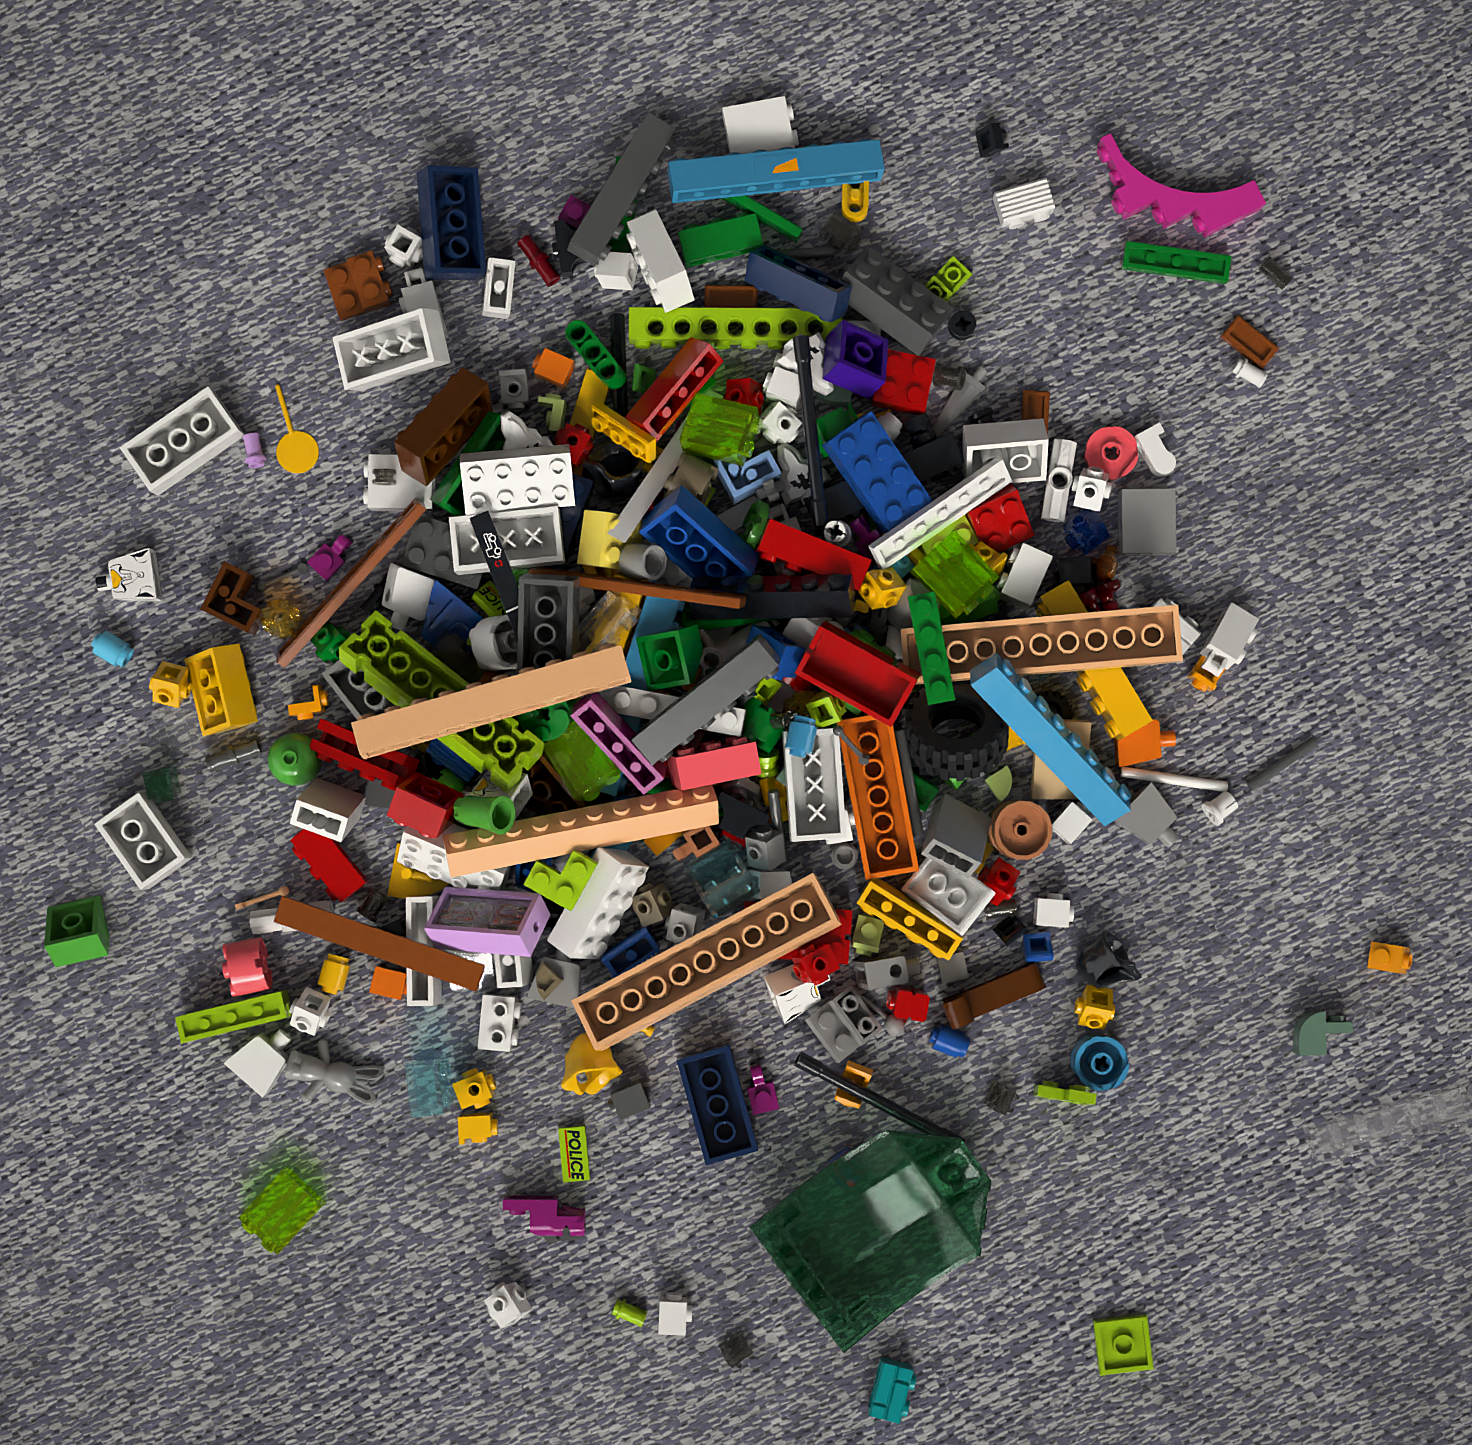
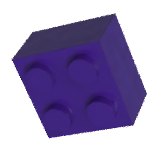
[822,320,888,399]

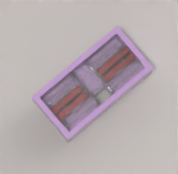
[424,887,550,957]

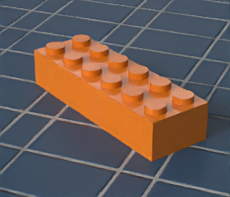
[837,712,919,880]

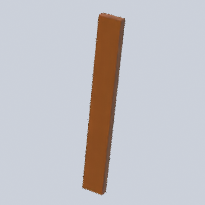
[276,497,426,668]
[529,567,746,609]
[273,896,486,991]

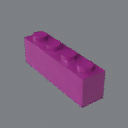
[570,692,667,795]

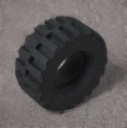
[905,680,1009,781]

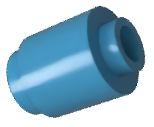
[785,716,817,758]

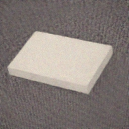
[901,857,996,936]

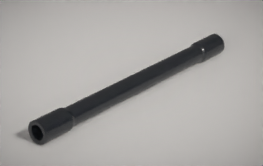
[793,335,829,527]
[794,1051,965,1153]

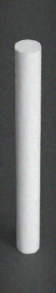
[1120,767,1228,792]

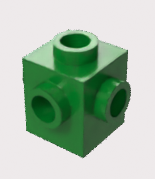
[310,620,351,664]

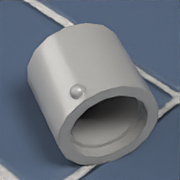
[619,542,667,582]

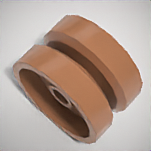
[987,800,1052,860]

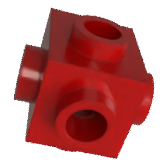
[723,378,764,421]
[554,423,594,468]
[977,857,1021,906]
[792,943,840,985]

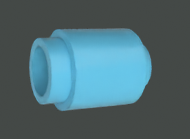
[91,631,134,668]

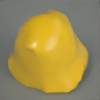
[561,1032,623,1095]

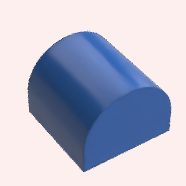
[1022,932,1054,963]

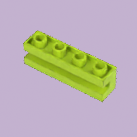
[175,989,293,1044]

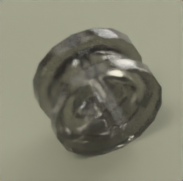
[372,469,397,486]

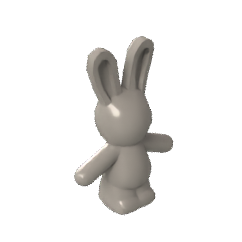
[285,1039,384,1105]

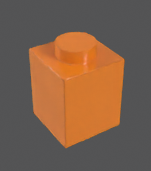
[532,348,576,389]
[369,965,407,1000]

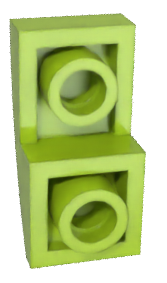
[924,256,973,302]

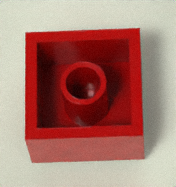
[871,349,936,416]
[965,483,1035,553]
[386,772,465,839]

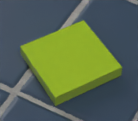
[1092,1313,1154,1376]

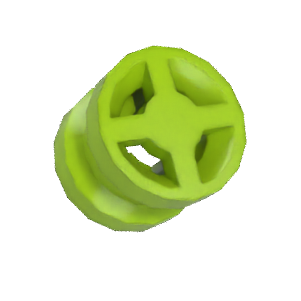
[756,748,780,778]

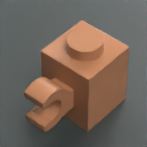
[672,826,722,861]

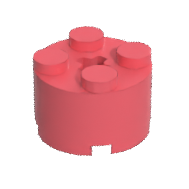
[222,937,273,997]

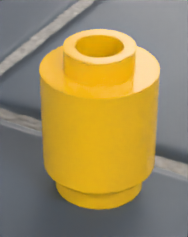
[317,954,350,995]

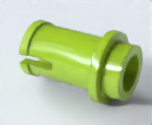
[611,1298,648,1327]

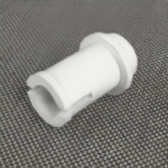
[1232,358,1268,388]

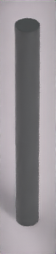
[895,729,924,836]

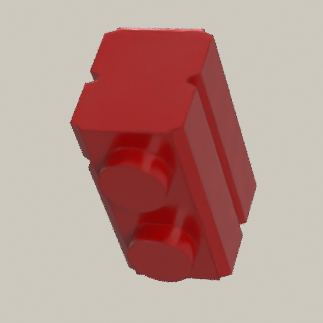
[886,985,930,1022]

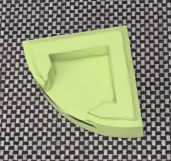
[985,766,1012,803]

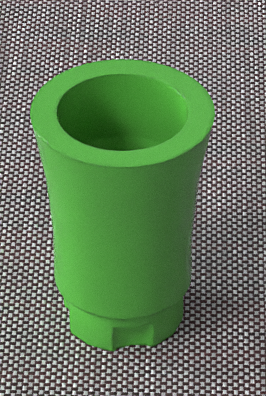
[453,795,516,835]

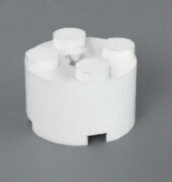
[469,614,518,671]

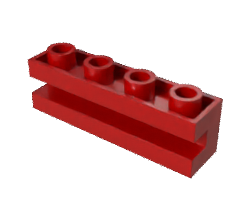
[309,719,420,791]

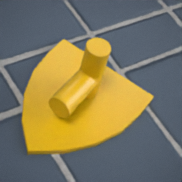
[387,843,449,898]

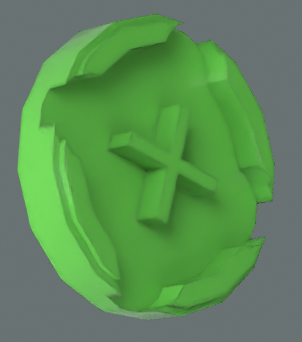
[739,500,769,549]

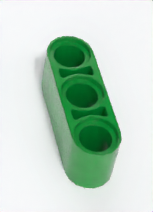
[565,320,626,389]

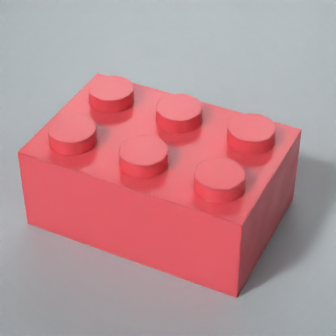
[667,736,762,790]

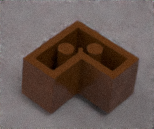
[200,561,267,635]

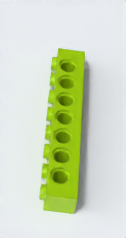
[629,307,843,350]

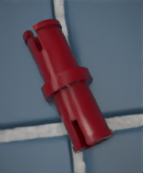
[517,234,561,287]

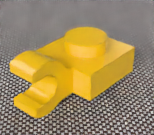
[759,776,788,824]

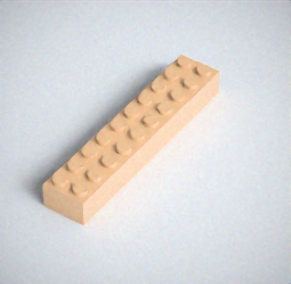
[901,605,1183,685]
[571,873,842,1051]

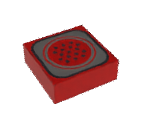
[720,830,747,850]

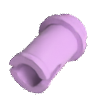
[242,433,266,468]

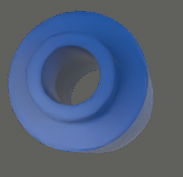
[928,1023,971,1058]

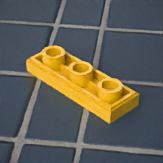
[591,401,656,463]

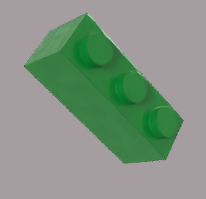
[678,212,763,268]

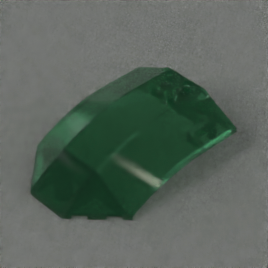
[749,1130,992,1353]

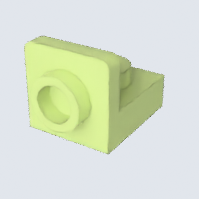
[538,393,567,435]
[851,914,884,956]

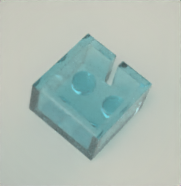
[684,839,761,919]
[405,1054,454,1118]

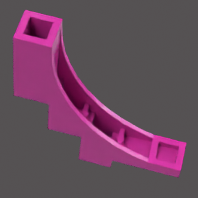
[1097,133,1266,238]

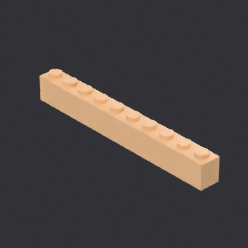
[351,644,631,759]
[443,784,719,877]

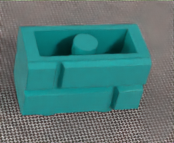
[867,1357,917,1424]

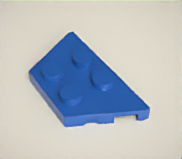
[421,578,484,670]

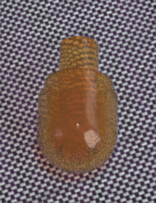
[1097,545,1118,582]

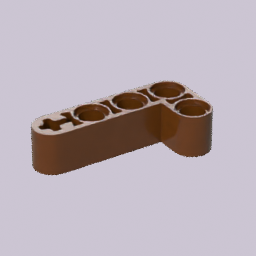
[940,962,1047,1029]

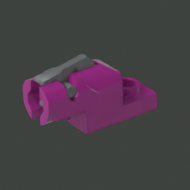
[503,1195,586,1243]

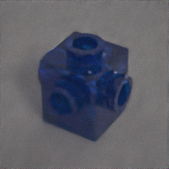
[1062,508,1110,555]

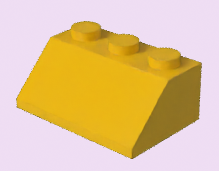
[184,644,258,736]

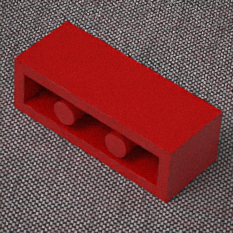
[290,829,369,903]

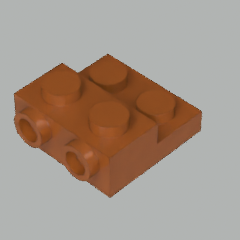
[323,250,393,322]

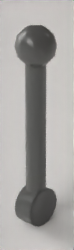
[255,563,308,591]
[833,725,870,765]

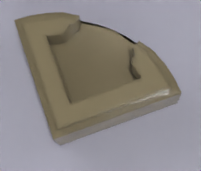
[536,962,563,1000]

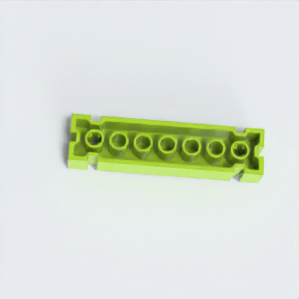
[339,610,544,794]

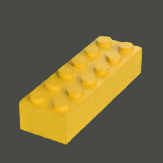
[1035,580,1153,741]

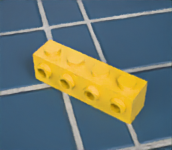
[856,878,963,961]

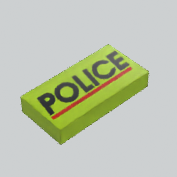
[471,580,506,617]
[558,1125,590,1183]

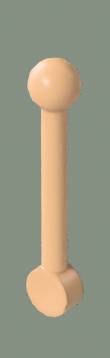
[235,886,289,910]

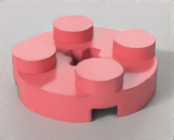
[1084,426,1138,481]

